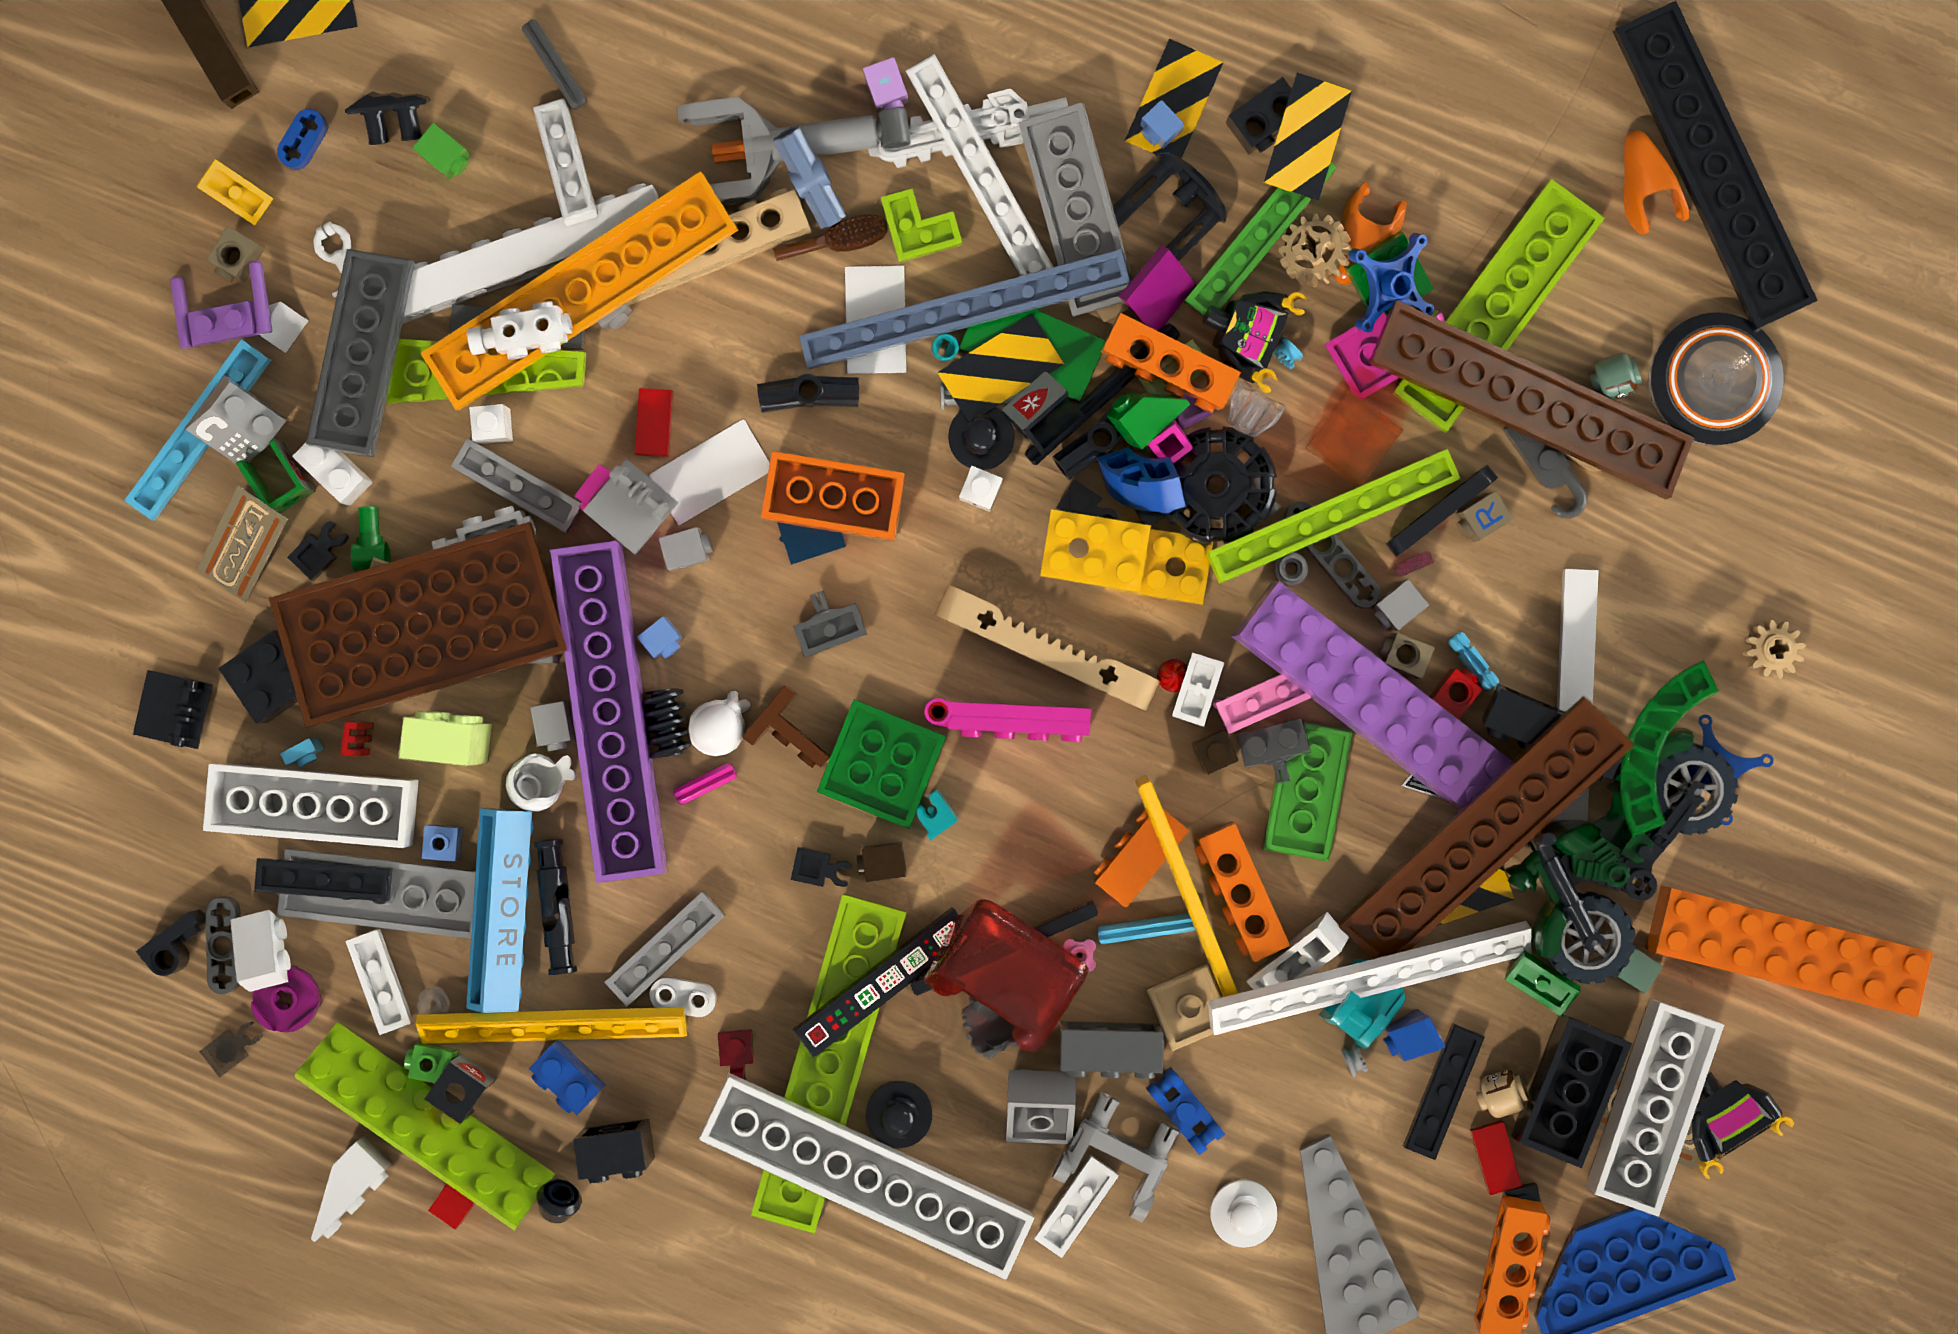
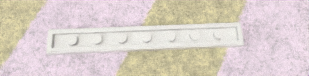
[906,54,1053,276]
[1552,569,1599,822]

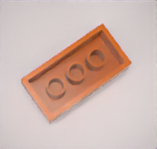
[761,451,906,542]

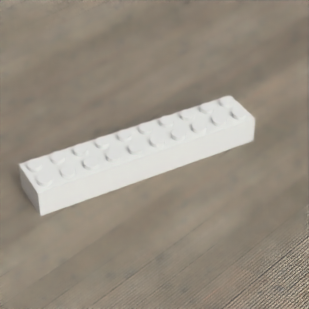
[699,1072,1035,1280]

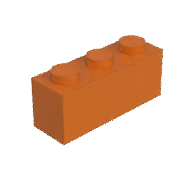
[1094,808,1190,908]

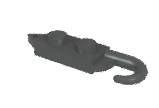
[1503,427,1587,519]

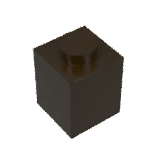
[1191,730,1239,775]
[857,842,907,882]

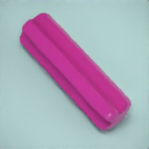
[673,763,737,805]

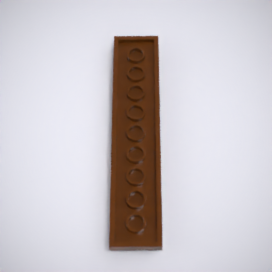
[1369,300,1694,500]
[1339,695,1634,959]

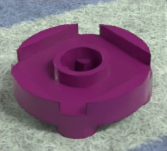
[251,965,322,1033]

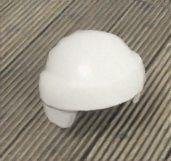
[688,691,751,756]
[506,753,577,812]

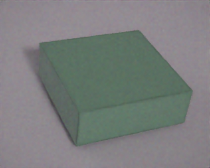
[1617,948,1663,994]

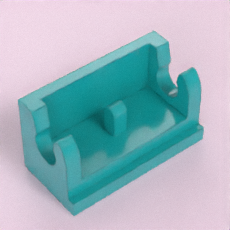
[917,788,959,840]

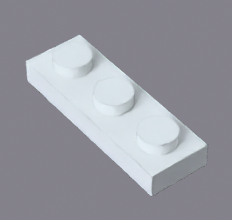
[346,929,414,1035]
[1034,1155,1119,1258]

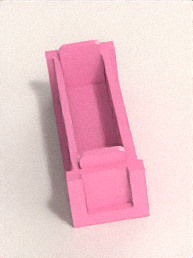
[1212,674,1312,734]

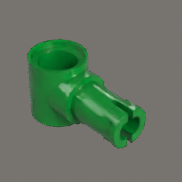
[350,506,391,573]

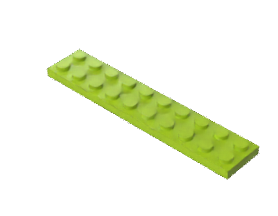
[751,893,907,1234]

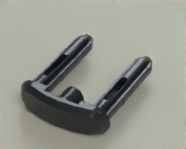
[1113,152,1227,261]

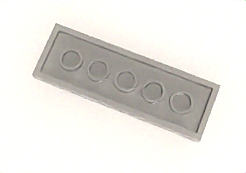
[1018,102,1133,317]
[277,848,476,939]

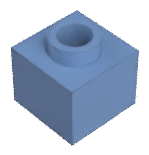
[1141,100,1184,149]
[637,616,684,659]
[422,824,463,861]

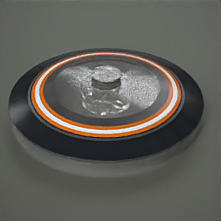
[1648,312,1784,446]

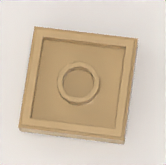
[1146,963,1222,1051]

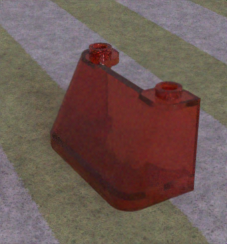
[923,899,1089,1053]

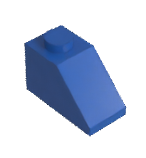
[1383,1009,1446,1062]

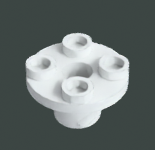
[1209,1178,1277,1248]

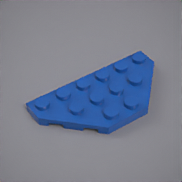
[1534,1207,1736,1334]

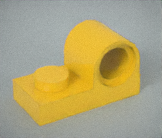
[196,159,273,226]

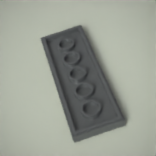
[306,249,415,458]

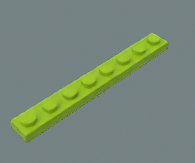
[1206,449,1461,584]

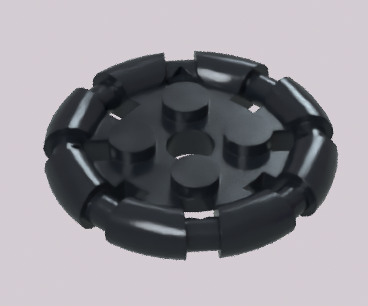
[1164,426,1277,545]

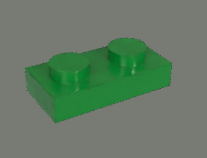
[1505,950,1581,1016]

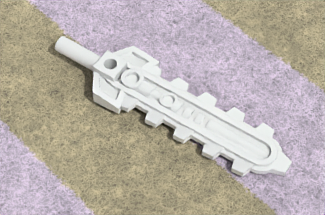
[868,88,1068,169]

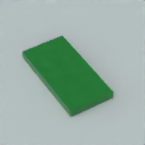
[959,309,1105,403]

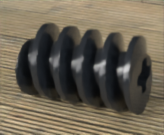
[642,688,691,759]

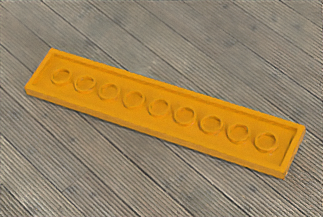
[420,171,738,411]

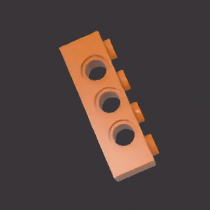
[1100,313,1241,413]
[1194,822,1290,962]
[1474,1195,1550,1334]

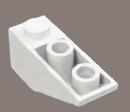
[311,1136,392,1242]

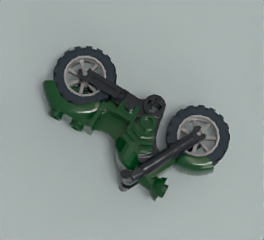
[1504,728,1738,984]

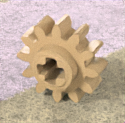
[1742,620,1806,679]

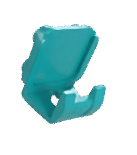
[1319,959,1405,1049]

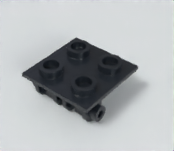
[133,670,213,749]

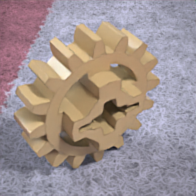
[1278,213,1352,287]

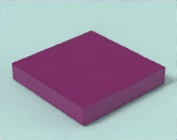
[1119,245,1197,332]

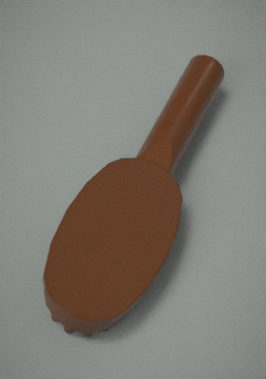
[773,215,887,261]

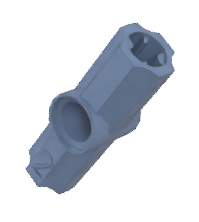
[773,125,846,229]

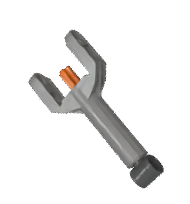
[677,97,911,206]

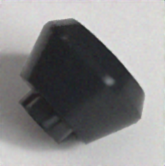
[536,1179,582,1223]

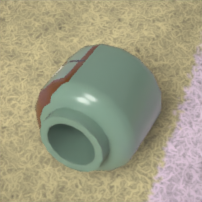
[1590,353,1642,400]

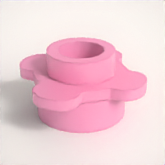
[1063,939,1096,972]

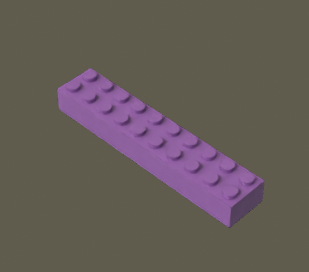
[550,541,668,883]
[1231,581,1512,811]

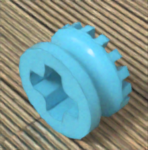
[1273,337,1303,370]

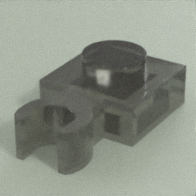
[199,1021,263,1078]

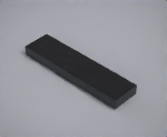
[254,858,393,902]
[1403,1023,1485,1160]

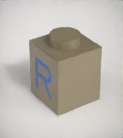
[1456,491,1514,542]

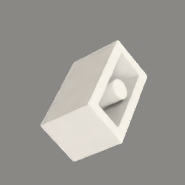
[292,443,373,506]
[230,910,291,992]

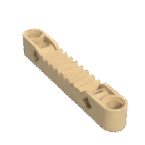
[935,585,1160,711]

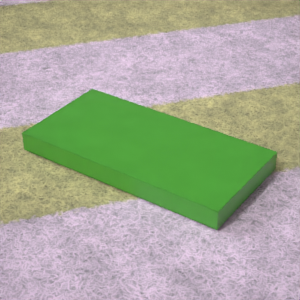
[1262,719,1353,862]

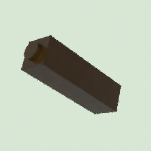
[161,0,260,109]

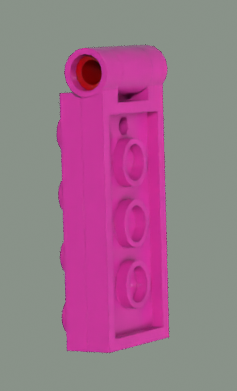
[925,698,1091,742]

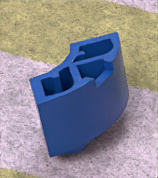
[1097,447,1186,513]

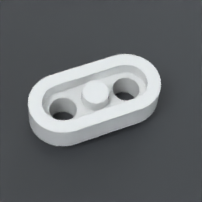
[650,977,717,1017]

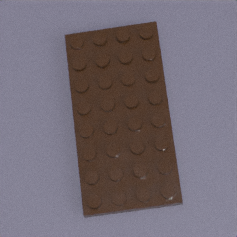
[269,522,568,728]

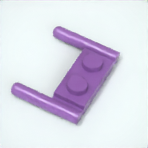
[170,260,273,349]

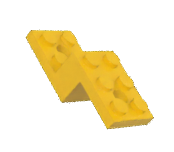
[1040,509,1213,605]

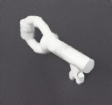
[313,221,351,298]

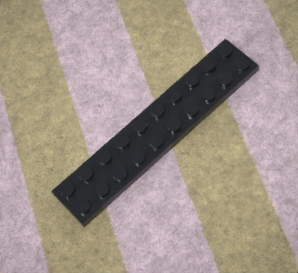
[1613,1,1818,329]

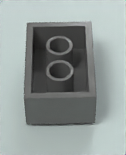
[1059,1021,1164,1079]

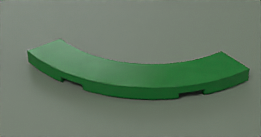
[1620,660,1719,837]

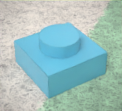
[280,738,324,768]

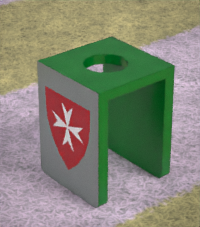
[236,439,315,514]

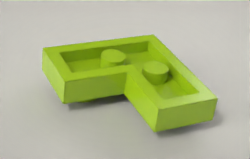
[881,188,963,263]

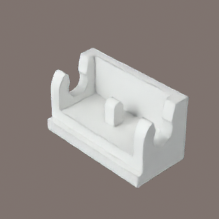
[1172,652,1224,727]

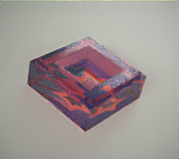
[1394,551,1434,577]

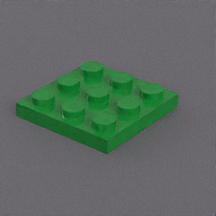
[817,699,946,829]

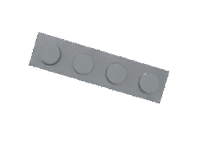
[451,438,581,533]
[604,891,726,1007]

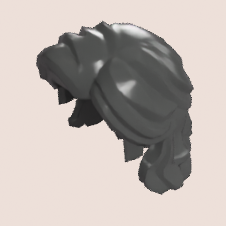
[961,988,1038,1058]

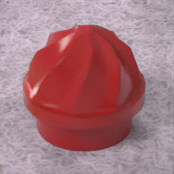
[1157,659,1188,692]

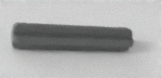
[522,19,587,110]

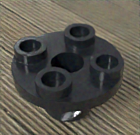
[948,407,1015,470]
[866,1081,932,1148]

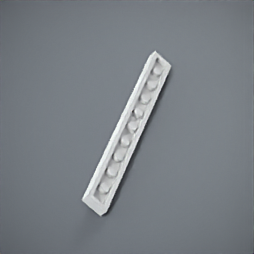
[1208,921,1531,1035]

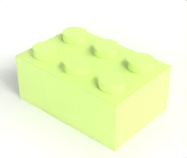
[399,711,492,766]

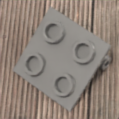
[583,459,679,554]

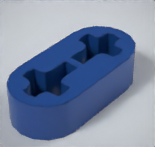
[277,109,328,170]

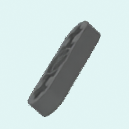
[206,896,240,994]

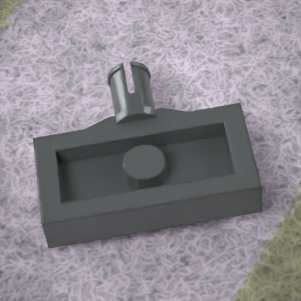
[793,591,868,658]
[1237,719,1311,784]

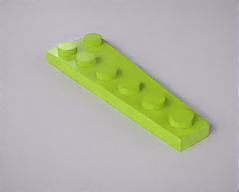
[386,339,586,405]

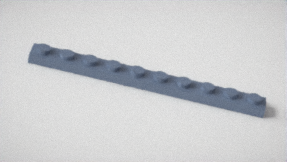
[799,249,1130,370]

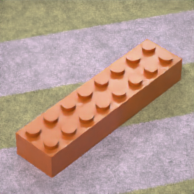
[1646,885,1933,1018]

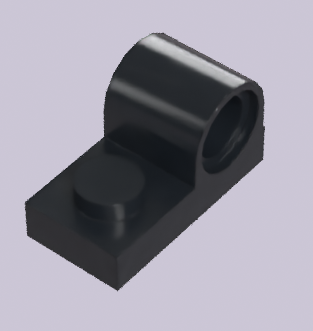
[136,909,206,976]

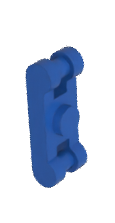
[1146,1067,1225,1155]

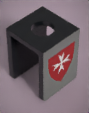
[1002,372,1085,456]
[425,1054,497,1124]

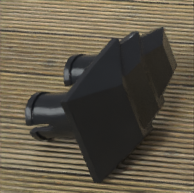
[345,91,430,145]

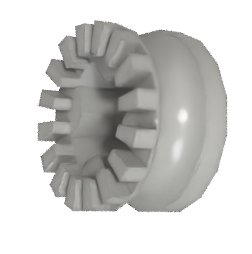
[1340,1043,1368,1077]

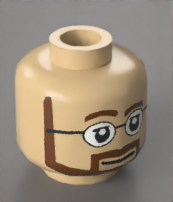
[1476,1070,1529,1118]

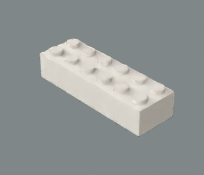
[203,763,419,848]
[1585,998,1724,1217]

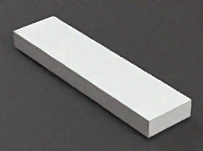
[533,98,598,227]

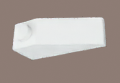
[1246,912,1349,990]

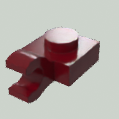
[718,1029,754,1080]

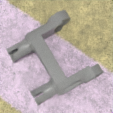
[1052,1092,1180,1223]

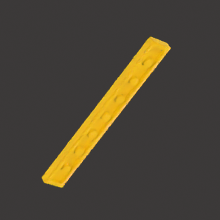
[1135,775,1238,997]
[416,1007,688,1044]

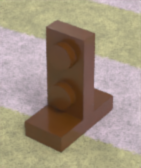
[742,685,831,768]

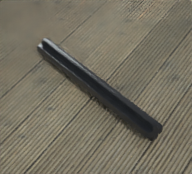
[1024,323,1180,465]

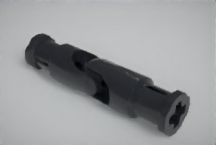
[534,839,577,975]

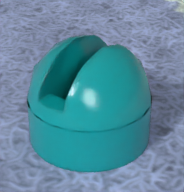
[931,334,959,361]

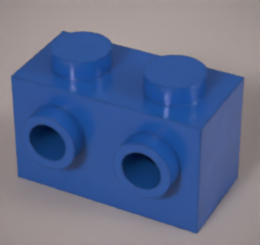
[529,1040,606,1115]

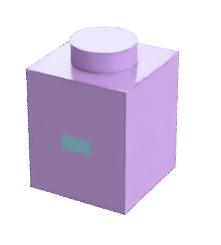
[863,57,909,113]

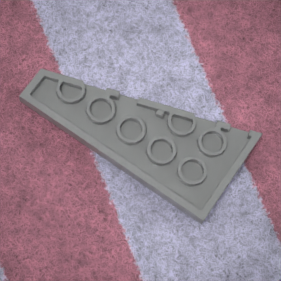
[1299,1134,1420,1334]

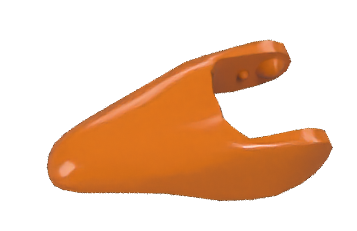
[1623,130,1689,235]
[1334,181,1407,285]

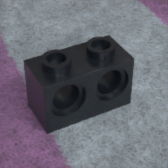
[1226,77,1292,155]

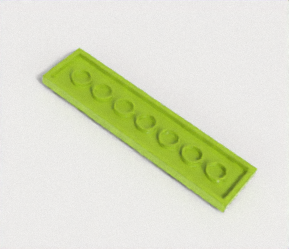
[1392,179,1605,433]
[295,1022,555,1231]

